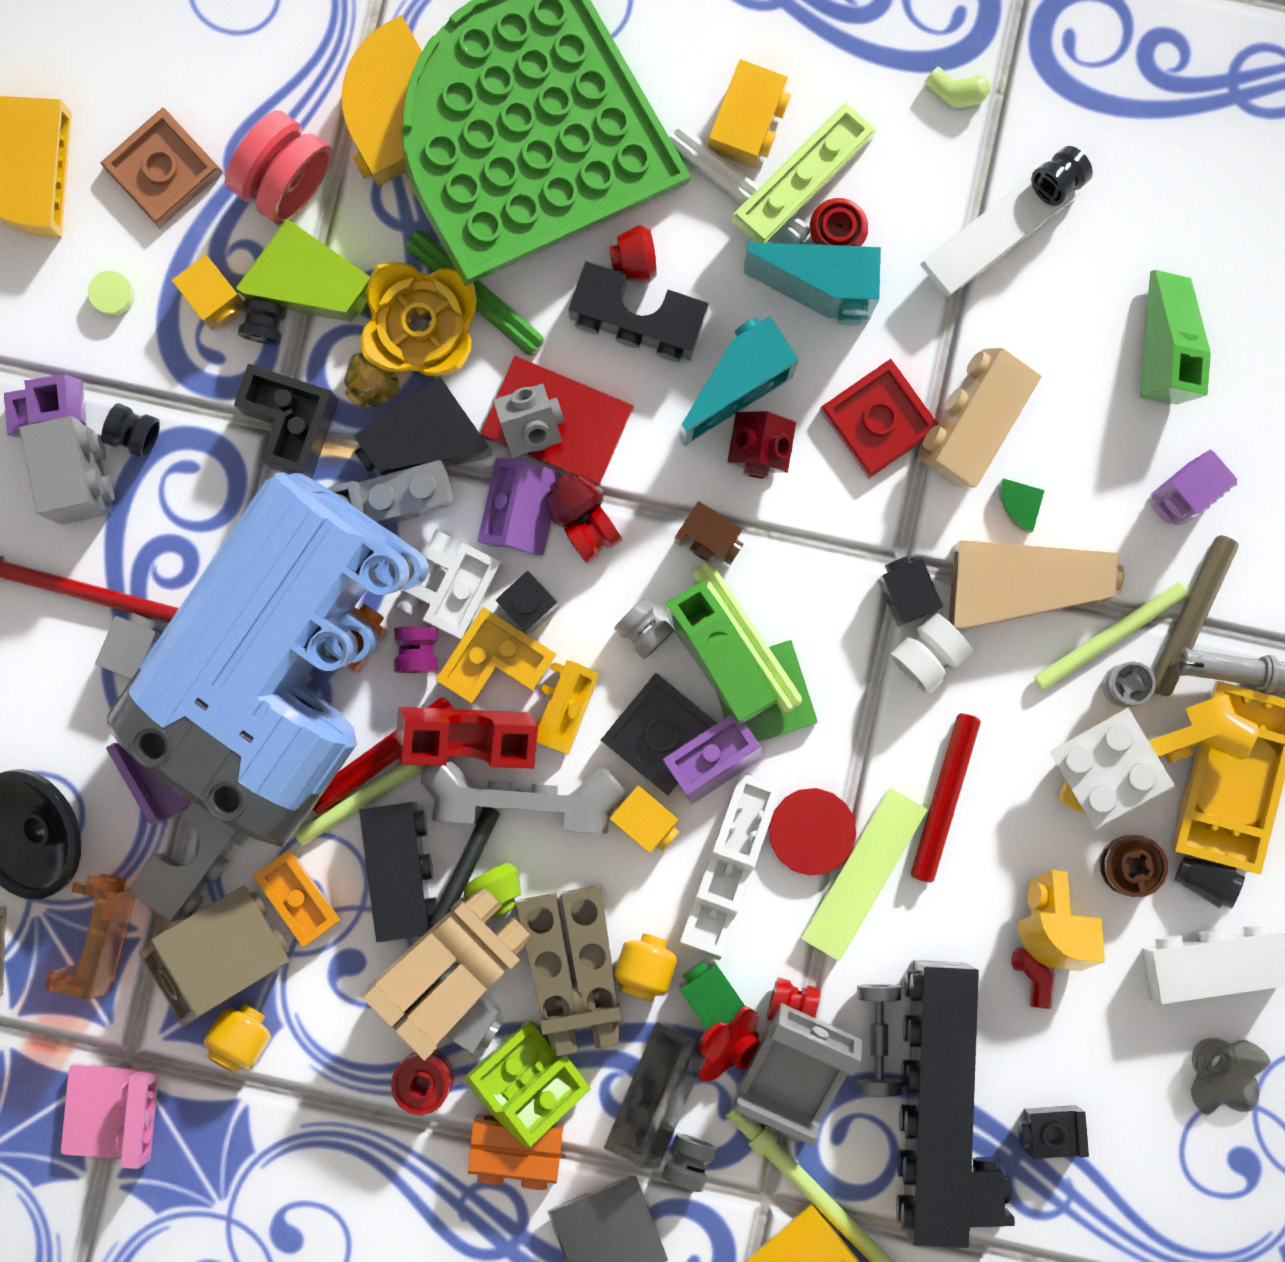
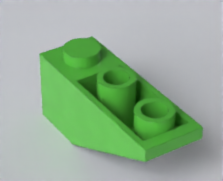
[1140,270,1211,405]
[665,580,777,725]

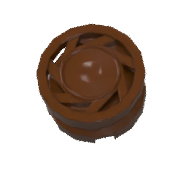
[1099,835,1168,897]

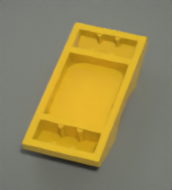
[1173,681,1285,875]

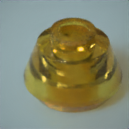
[343,352,400,408]

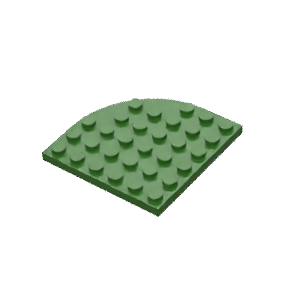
[401,0,692,286]

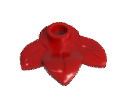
[697,1006,760,1082]

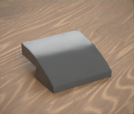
[547,1175,668,1262]

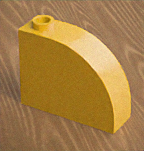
[342,15,422,187]
[0,96,72,238]

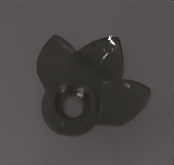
[1191,1038,1271,1116]

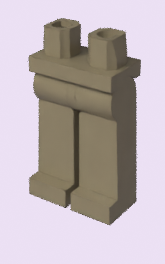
[516,884,622,1056]

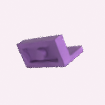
[477,458,561,556]
[663,714,764,804]
[106,743,192,824]

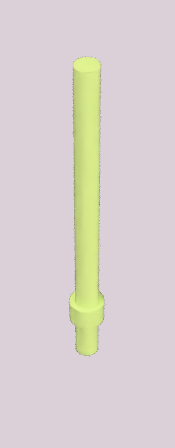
[725,1105,894,1262]

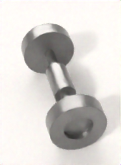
[857,984,902,1097]

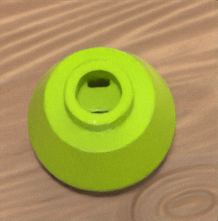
[464,862,521,918]

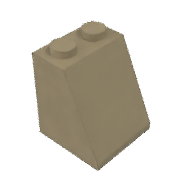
[139,885,290,1028]

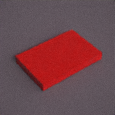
[481,356,634,486]

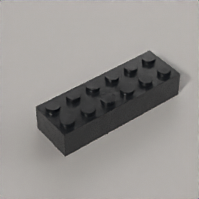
[896,960,979,1248]

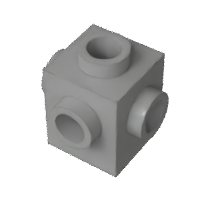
[493,384,565,458]

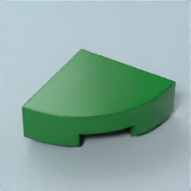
[999,478,1045,533]

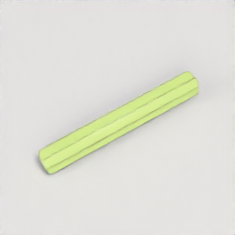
[693,562,802,713]

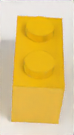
[708,59,792,168]

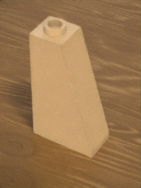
[948,540,1124,631]

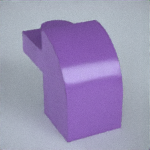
[4,374,87,438]

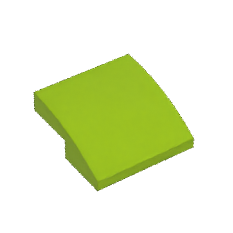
[462,1021,591,1148]

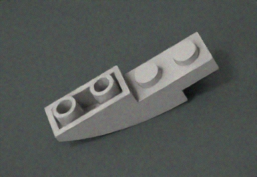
[327,460,455,526]

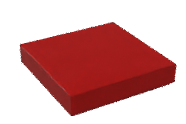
[819,358,938,479]

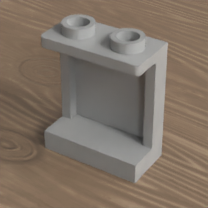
[734,1003,862,1146]

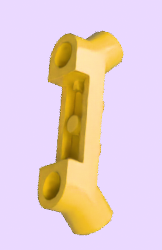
[1058,694,1260,814]

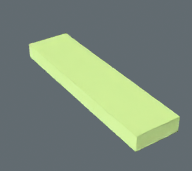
[730,102,877,243]
[801,787,928,962]

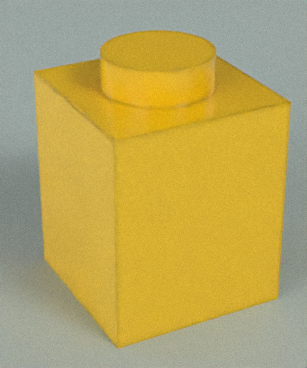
[172,254,244,330]
[610,785,679,853]

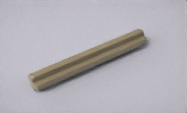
[1153,535,1239,697]

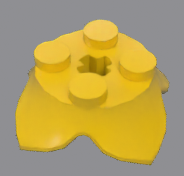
[360,262,477,377]

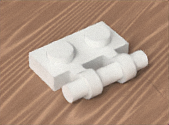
[397,530,502,640]

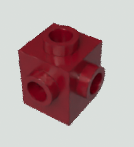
[727,411,796,479]

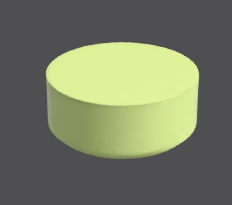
[88,271,134,316]

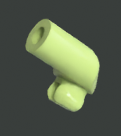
[924,66,991,108]

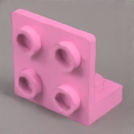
[61,1064,159,1169]

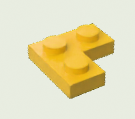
[436,607,557,704]

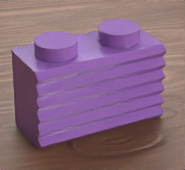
[1150,449,1238,525]

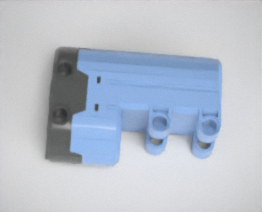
[106,472,428,847]

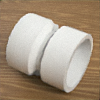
[890,612,974,695]

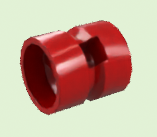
[391,1050,455,1115]

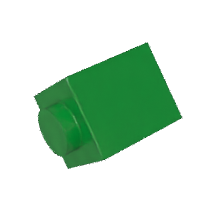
[679,960,746,1030]

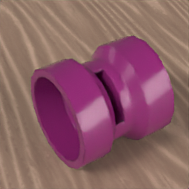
[394,627,438,673]

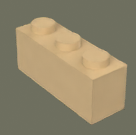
[918,348,1042,488]

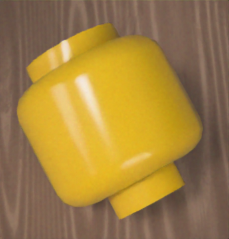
[614,933,677,1002]
[203,1004,271,1074]

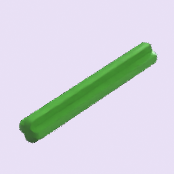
[406,230,544,356]

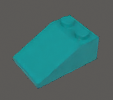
[743,242,881,325]
[680,316,799,446]

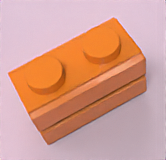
[467,1114,564,1190]

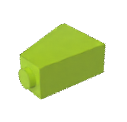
[236,219,370,322]

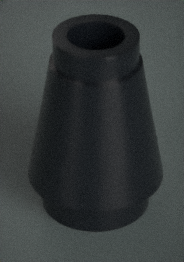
[1174,856,1245,909]

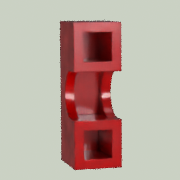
[395,707,538,769]

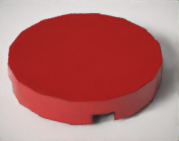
[768,788,856,876]

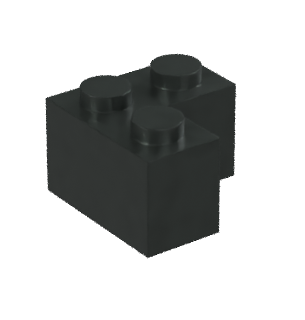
[234,364,339,479]

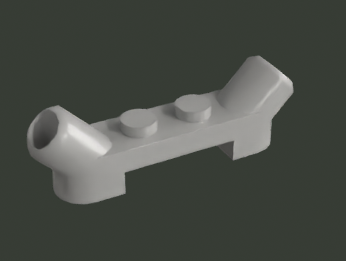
[420,757,626,834]

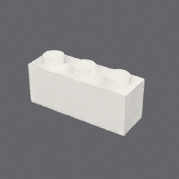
[1143,923,1285,1005]

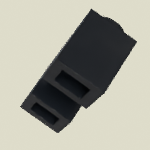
[568,261,709,362]

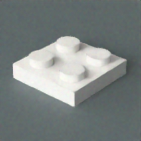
[1050,708,1175,830]

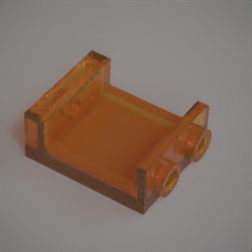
[45,873,136,1000]

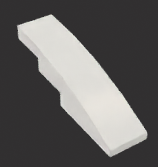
[920,177,1083,298]
[678,773,782,961]

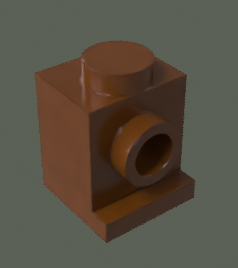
[674,501,744,565]

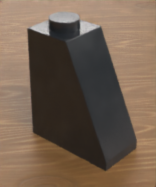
[354,377,492,476]

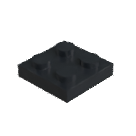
[600,673,717,796]

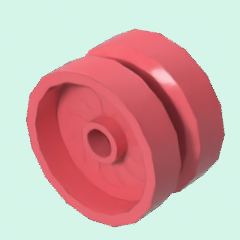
[224,111,333,225]

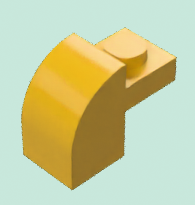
[1016,870,1105,971]

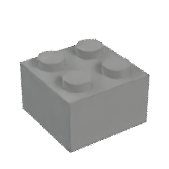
[19,415,115,525]

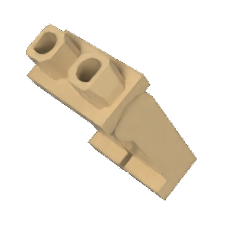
[360,888,531,1061]

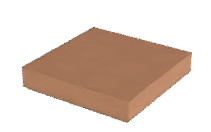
[100,107,223,229]

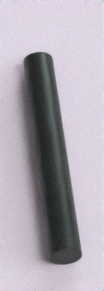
[428,807,500,928]

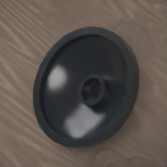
[0,769,81,899]

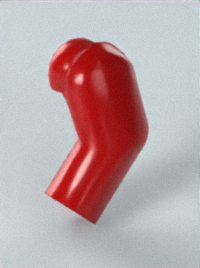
[1011,947,1055,1009]

